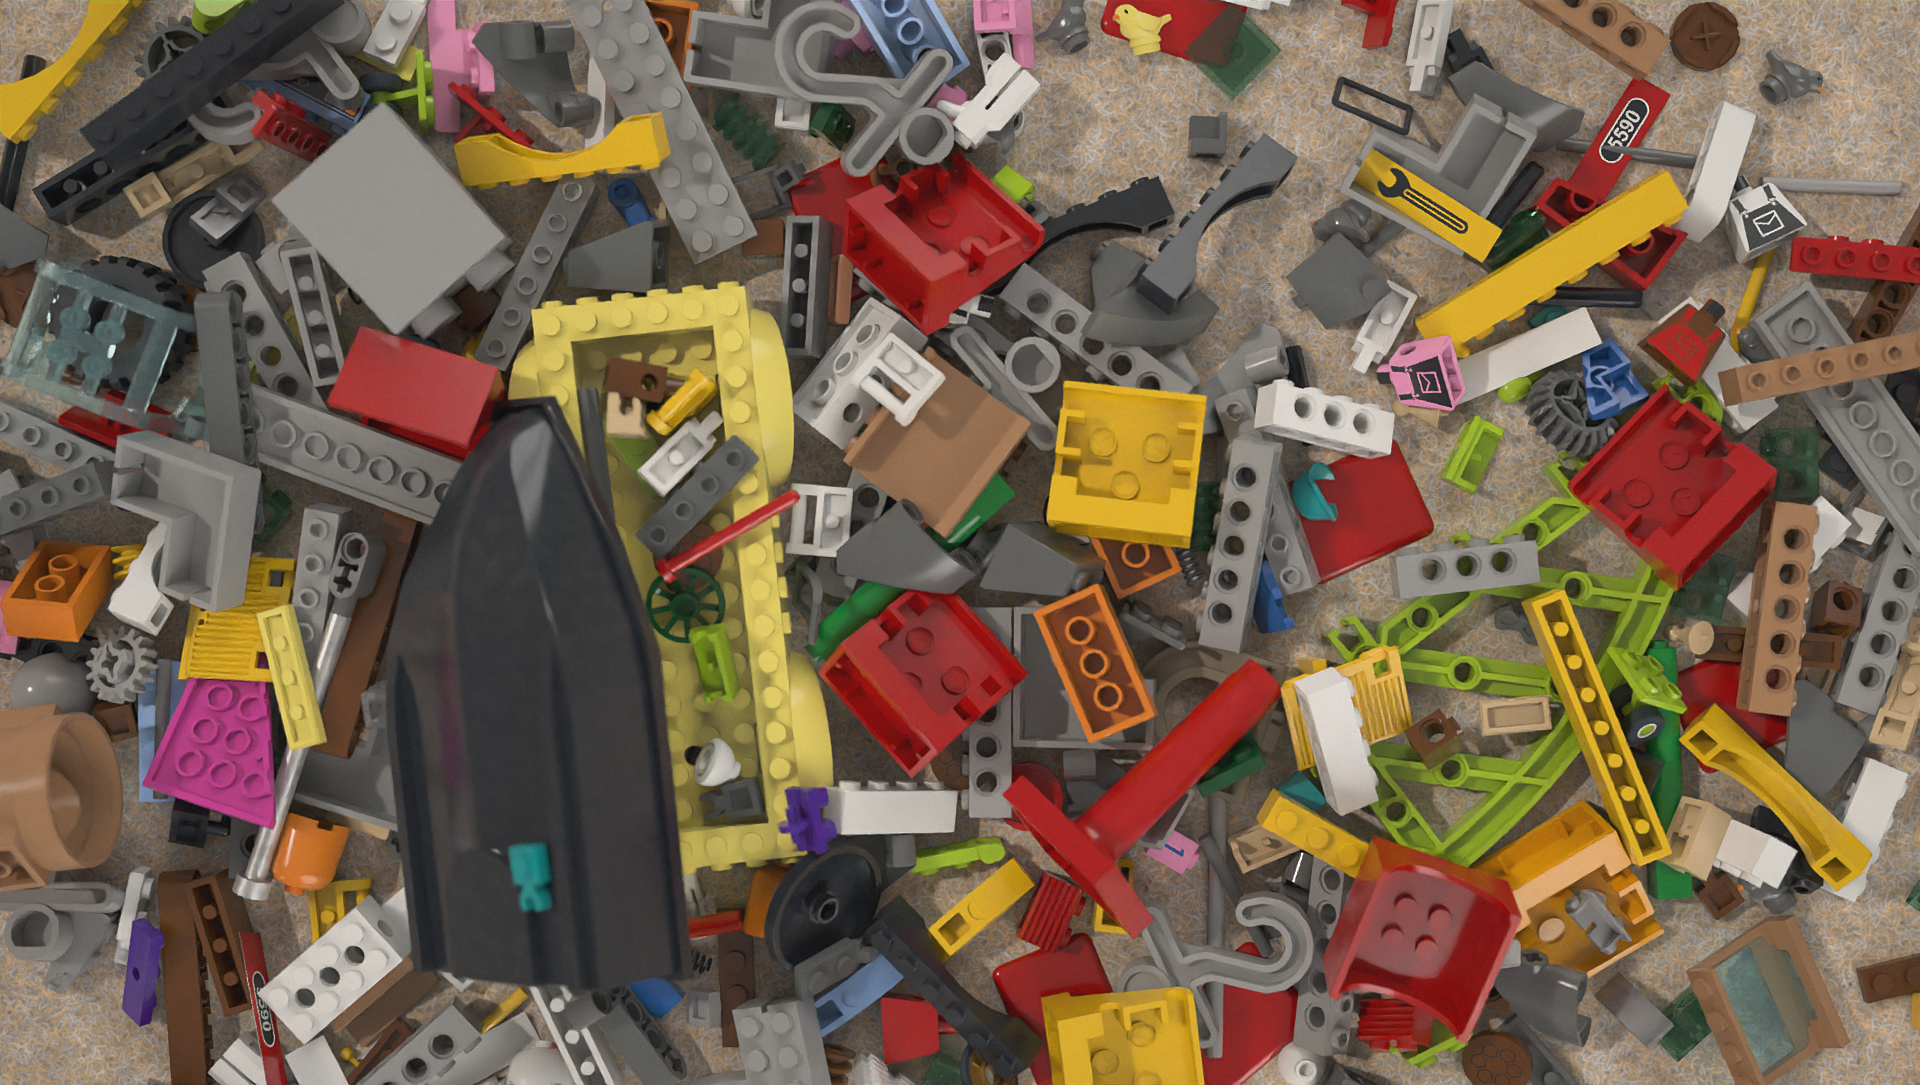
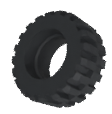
[48,255,196,392]

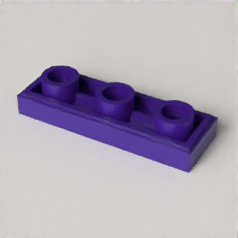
[122,918,164,1027]

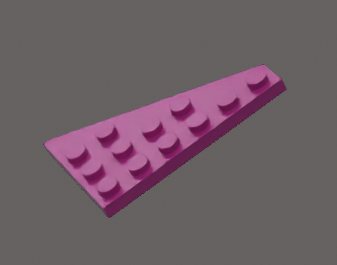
[142,652,276,830]

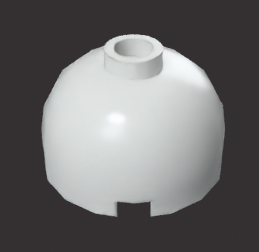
[506,1040,576,1085]

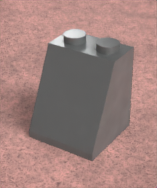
[563,218,670,292]
[979,521,1106,596]

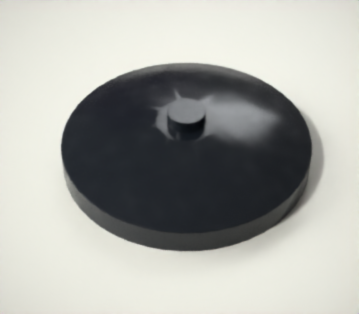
[764,840,882,973]

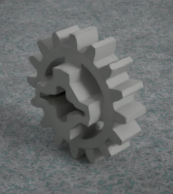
[86,626,158,704]

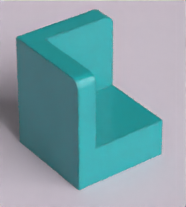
[1270,771,1326,812]

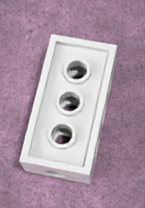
[792,296,929,450]
[257,894,411,1045]

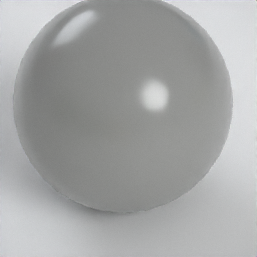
[10,652,98,716]

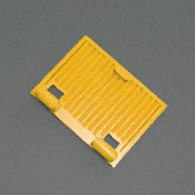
[184,557,297,682]
[1280,645,1413,771]

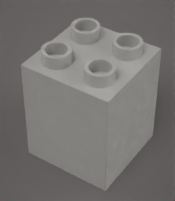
[271,102,516,340]

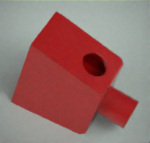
[881,992,959,1064]

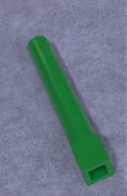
[804,473,1016,662]
[1643,640,1693,899]

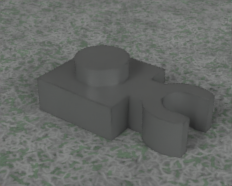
[699,776,766,820]

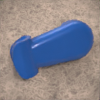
[608,178,656,226]

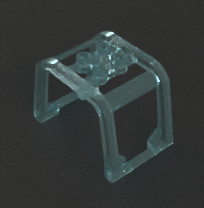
[0,257,205,435]

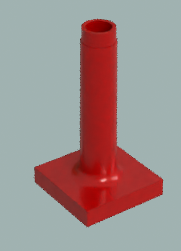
[1002,659,1282,940]

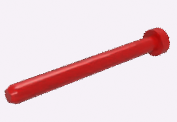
[656,490,800,583]

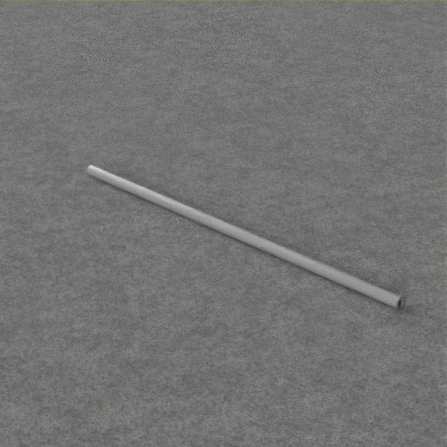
[1205,437,1232,1058]

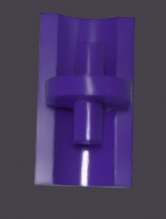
[778,786,837,854]

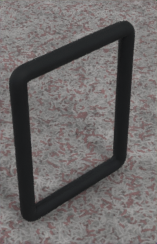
[1332,77,1413,136]

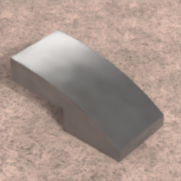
[189,170,267,247]
[1594,972,1674,1050]

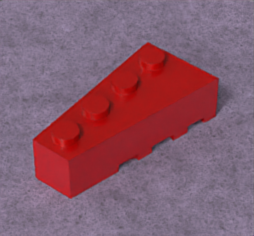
[1524,177,1688,291]

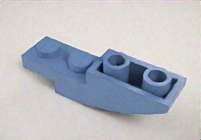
[813,953,904,1037]

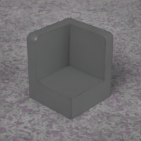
[1188,112,1227,159]

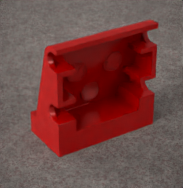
[842,152,1045,335]
[1567,383,1777,592]
[817,589,1029,778]

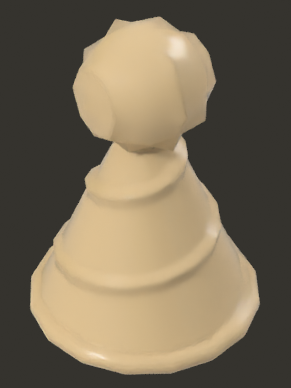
[1392,399,1449,429]
[1663,620,1714,655]

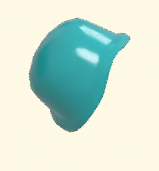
[1292,463,1338,522]

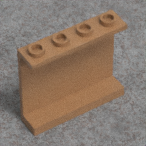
[843,346,1032,539]

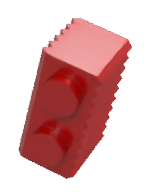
[1016,870,1086,954]
[1356,998,1433,1053]

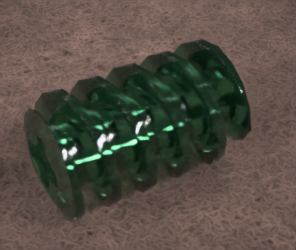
[712,92,787,170]
[1182,482,1222,551]

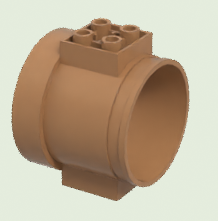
[0,704,123,892]

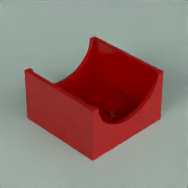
[327,326,508,461]
[1322,835,1522,1044]

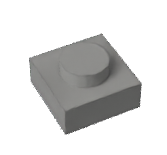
[688,987,722,1028]

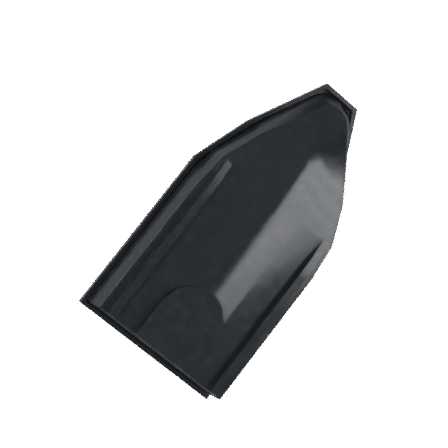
[385,395,694,993]

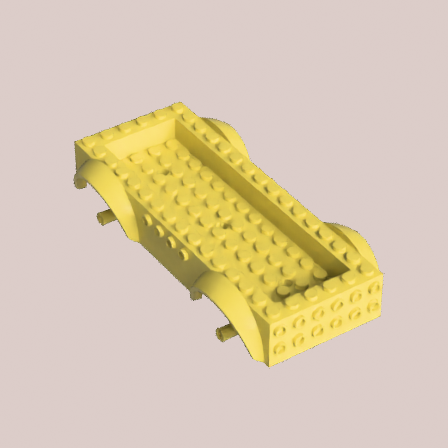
[508,281,833,875]

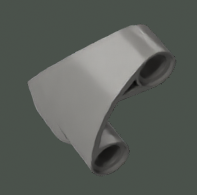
[1196,321,1295,436]

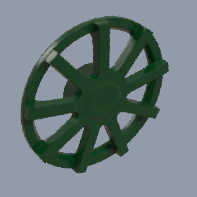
[645,566,726,643]

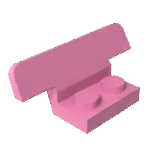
[427,0,495,134]
[973,0,1035,70]

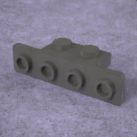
[636,435,759,559]

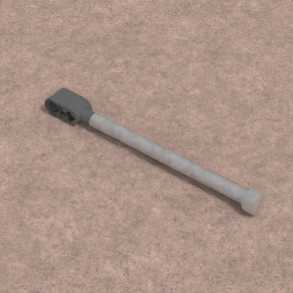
[232,532,386,900]

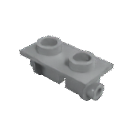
[1564,886,1632,955]

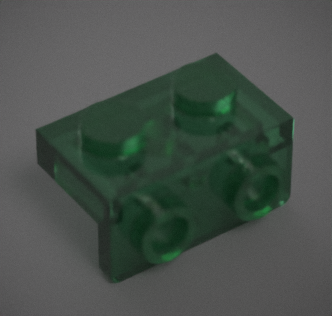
[1481,208,1550,274]

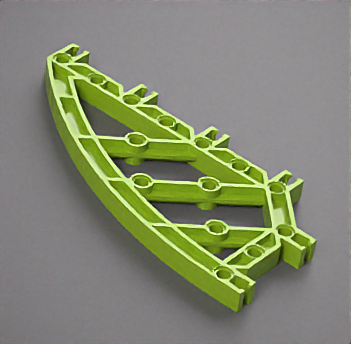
[1307,371,1724,867]

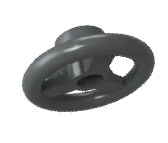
[962,522,1009,581]

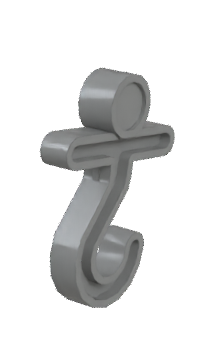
[187,0,372,145]
[770,0,955,177]
[951,326,1061,452]
[0,870,125,962]
[1117,890,1315,1048]

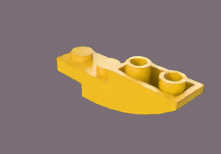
[927,858,1037,964]

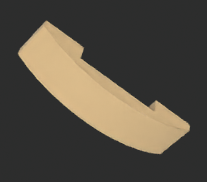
[123,139,264,220]
[1869,616,1920,751]

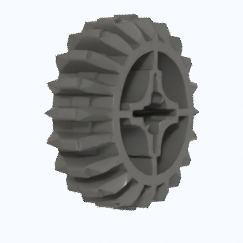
[134,16,210,84]
[1524,369,1619,458]

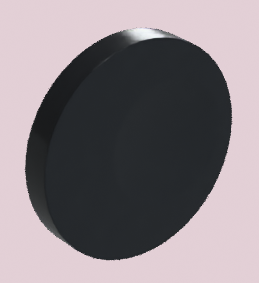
[162,190,265,290]

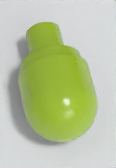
[1496,370,1543,403]

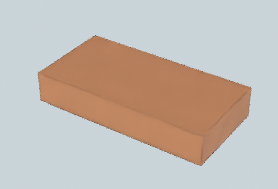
[827,254,853,326]

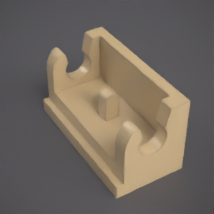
[606,393,649,440]
[1657,795,1732,881]
[1226,823,1301,874]

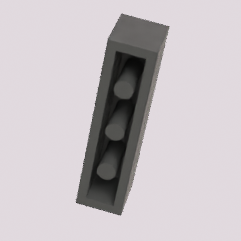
[780,216,833,360]

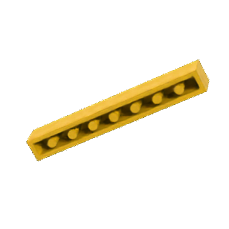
[1414,168,1689,354]
[1521,589,1672,867]

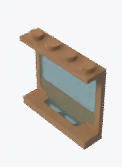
[1685,915,1850,1085]

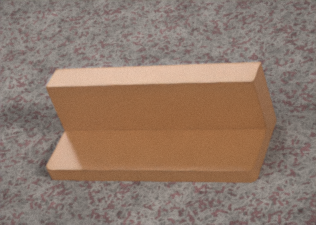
[329,952,440,1047]

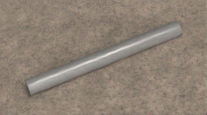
[1760,177,1901,195]

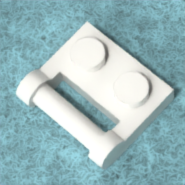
[850,332,946,427]
[785,483,854,557]

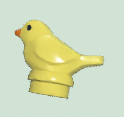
[1112,4,1172,56]

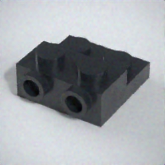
[1750,805,1824,894]

